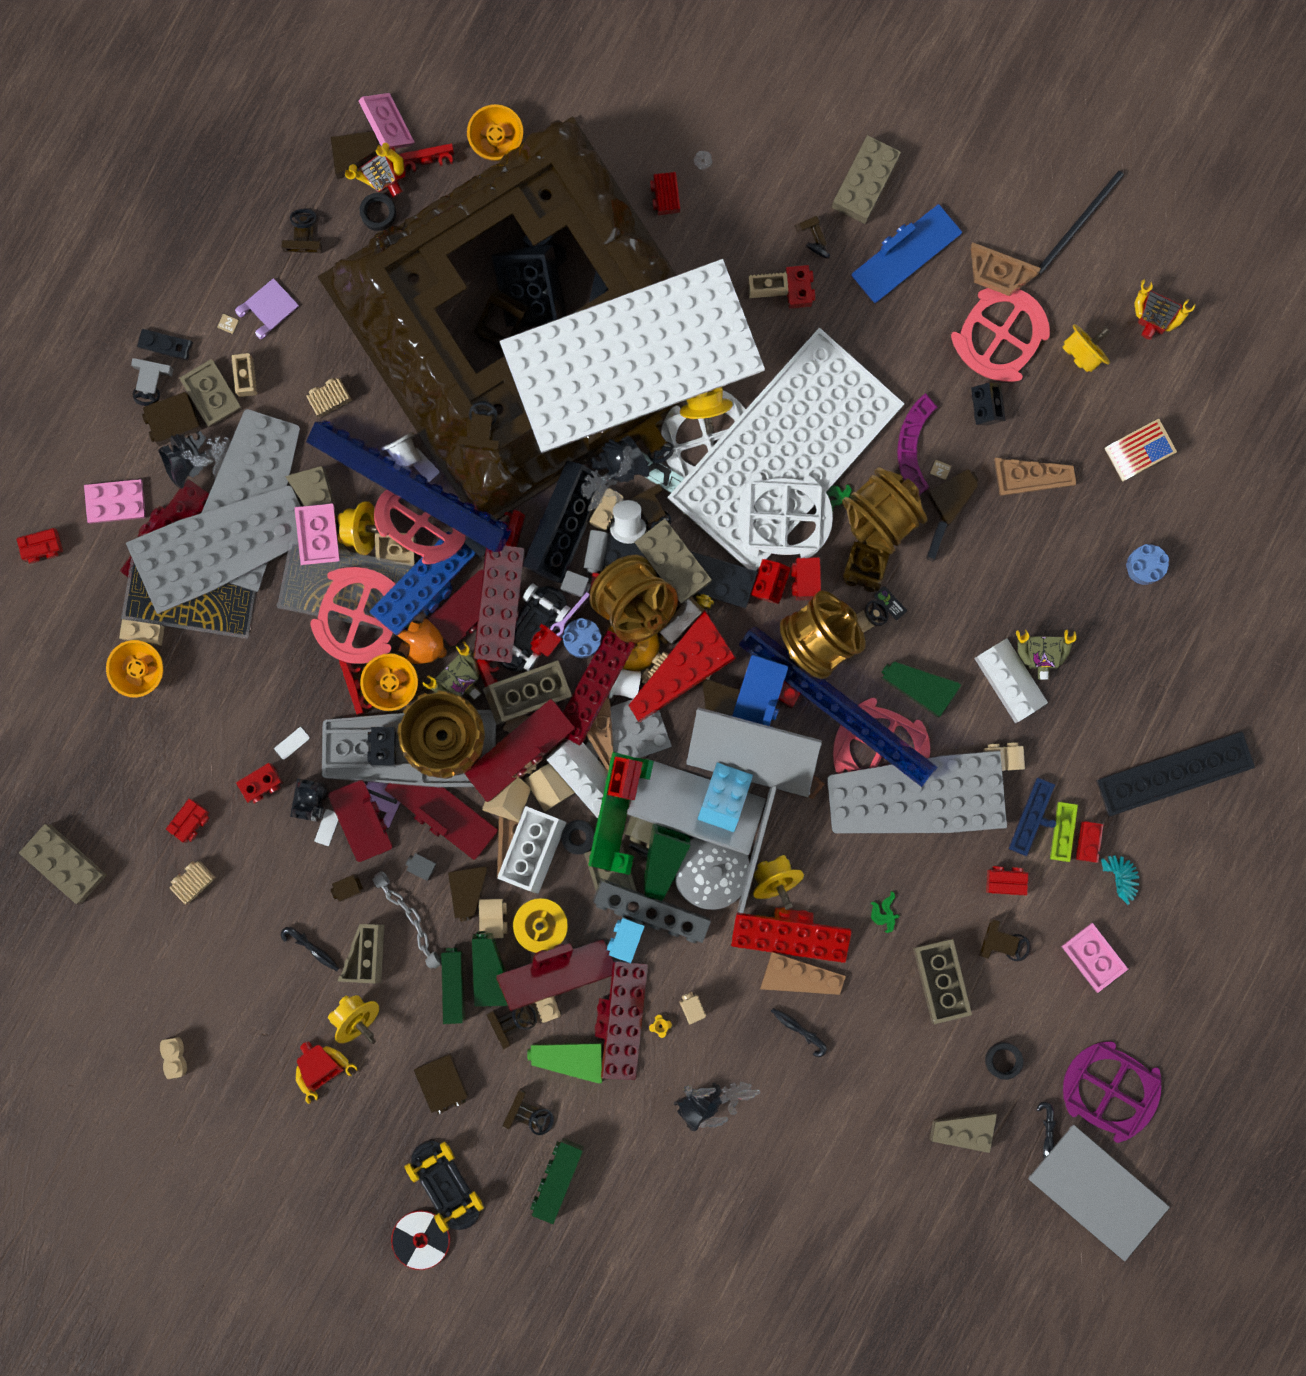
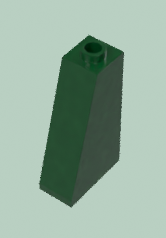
[881,662,961,717]
[643,824,691,901]
[472,931,508,1007]
[441,948,465,1024]

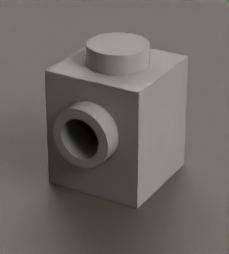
[561,571,591,598]

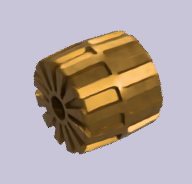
[397,690,485,779]

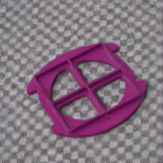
[1063,1041,1161,1143]

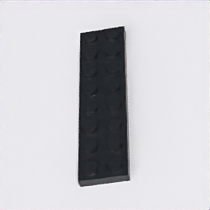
[604,532,757,608]
[1096,731,1255,817]

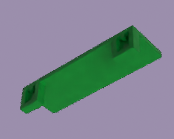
[588,752,654,875]

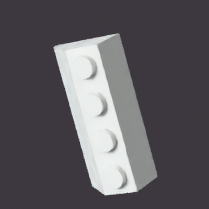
[974,638,1048,723]
[545,739,608,818]
[497,806,567,894]

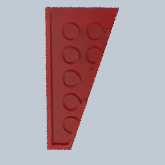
[628,610,736,722]

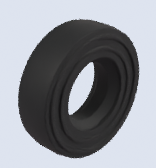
[561,820,595,855]

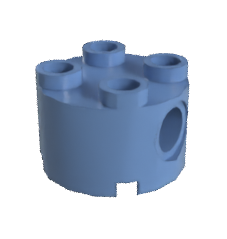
[1126,544,1169,585]
[563,618,602,658]

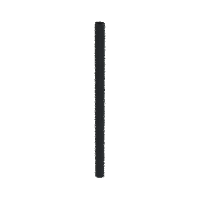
[1038,170,1124,275]

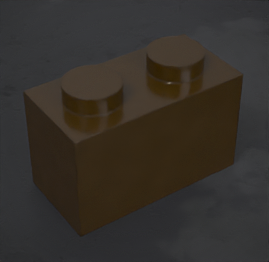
[330,875,365,902]

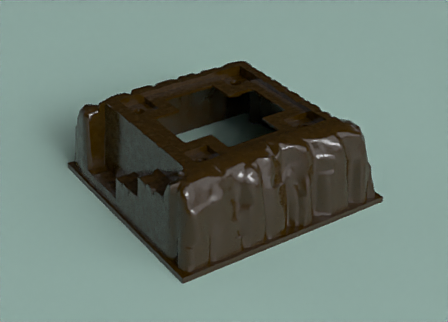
[317,116,685,526]

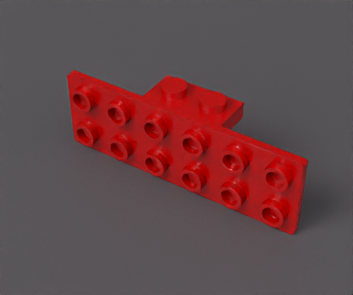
[731,907,851,963]

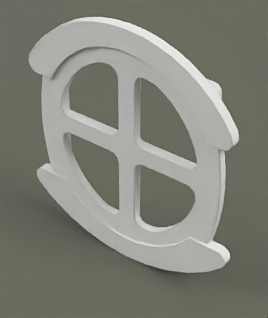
[661,391,746,478]
[737,473,833,558]

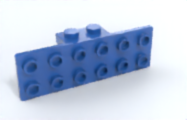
[851,204,962,303]
[370,531,475,635]
[732,655,788,727]

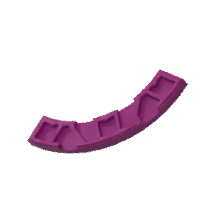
[897,393,937,496]

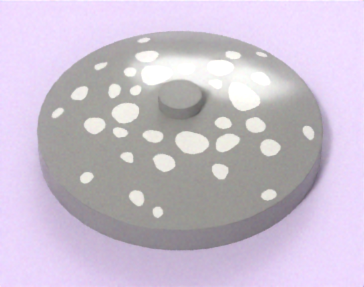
[674,837,750,910]

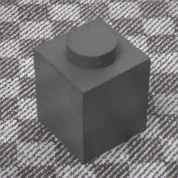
[406,853,437,881]

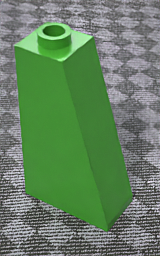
[527,1043,602,1083]

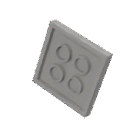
[611,699,672,758]

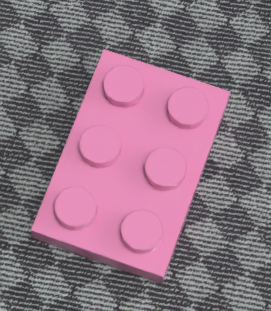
[359,93,415,149]
[84,479,146,524]
[294,504,340,565]
[1061,923,1128,993]

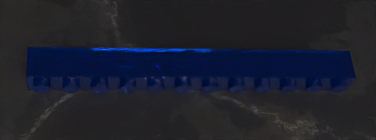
[306,420,512,552]
[739,626,938,787]

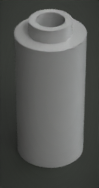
[584,530,609,574]

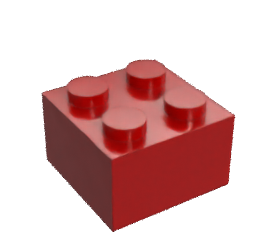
[791,557,821,601]

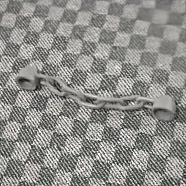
[372,871,442,969]

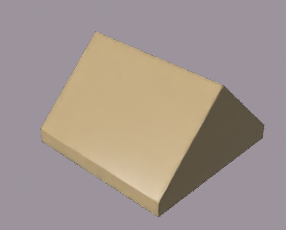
[375,533,416,566]
[524,763,575,812]
[482,777,531,822]

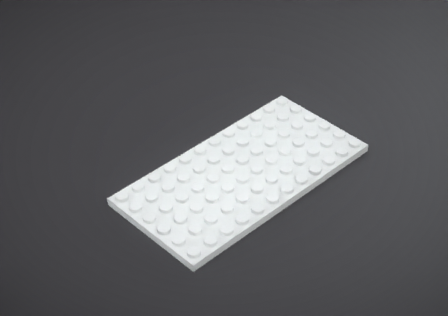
[500,259,765,453]
[667,328,904,571]

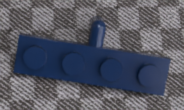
[1008,778,1056,856]

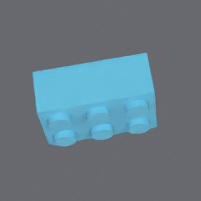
[697,763,753,832]
[607,917,645,963]

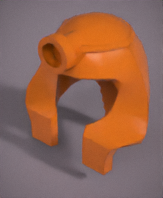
[396,618,447,664]

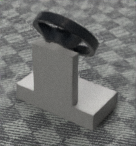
[131,358,174,406]

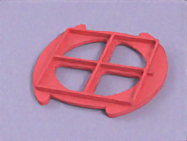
[951,288,1050,382]
[374,481,470,564]
[310,567,395,664]
[833,698,930,774]

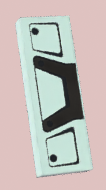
[642,452,684,493]

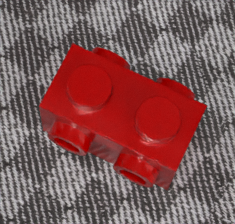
[785,265,815,309]
[751,559,791,604]
[236,763,283,804]

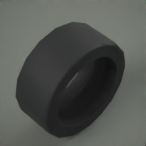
[359,193,396,231]
[985,1042,1024,1080]

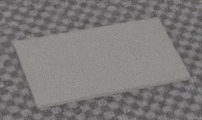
[686,707,822,797]
[627,759,766,855]
[737,786,776,913]
[1028,1125,1170,1261]

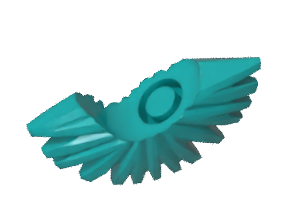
[1101,855,1139,905]

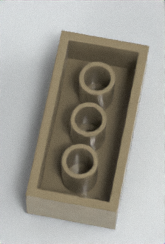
[832,135,901,224]
[634,519,713,604]
[483,661,572,725]
[19,824,107,904]
[913,938,972,1024]

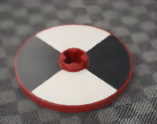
[391,1210,450,1270]

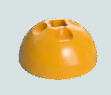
[467,104,523,161]
[604,625,660,671]
[106,640,164,697]
[360,654,418,711]

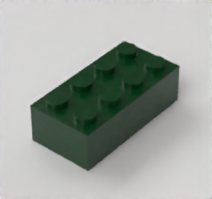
[530,1138,584,1224]

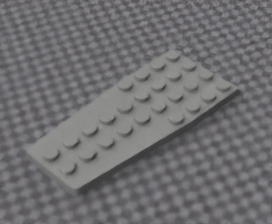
[202,409,300,592]
[126,486,300,614]
[322,710,496,787]
[828,751,1007,833]

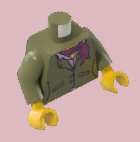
[1016,629,1076,680]
[423,642,482,701]

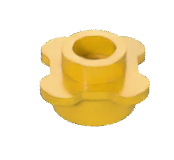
[695,594,714,609]
[649,1015,672,1038]

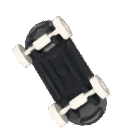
[500,583,571,671]

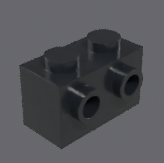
[971,382,1006,426]
[367,727,396,767]

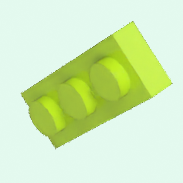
[1050,802,1078,862]

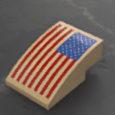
[1104,419,1177,482]

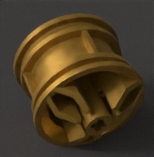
[842,467,928,554]
[590,555,678,643]
[780,591,865,679]

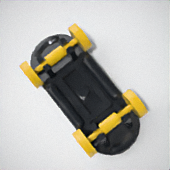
[404,1141,484,1233]

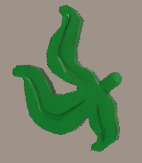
[826,485,852,514]
[871,892,899,933]

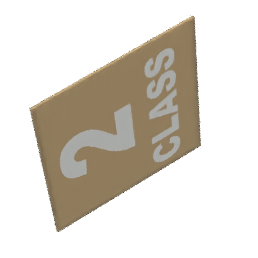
[217,314,239,334]
[930,460,951,480]

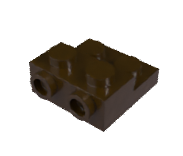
[842,541,890,592]

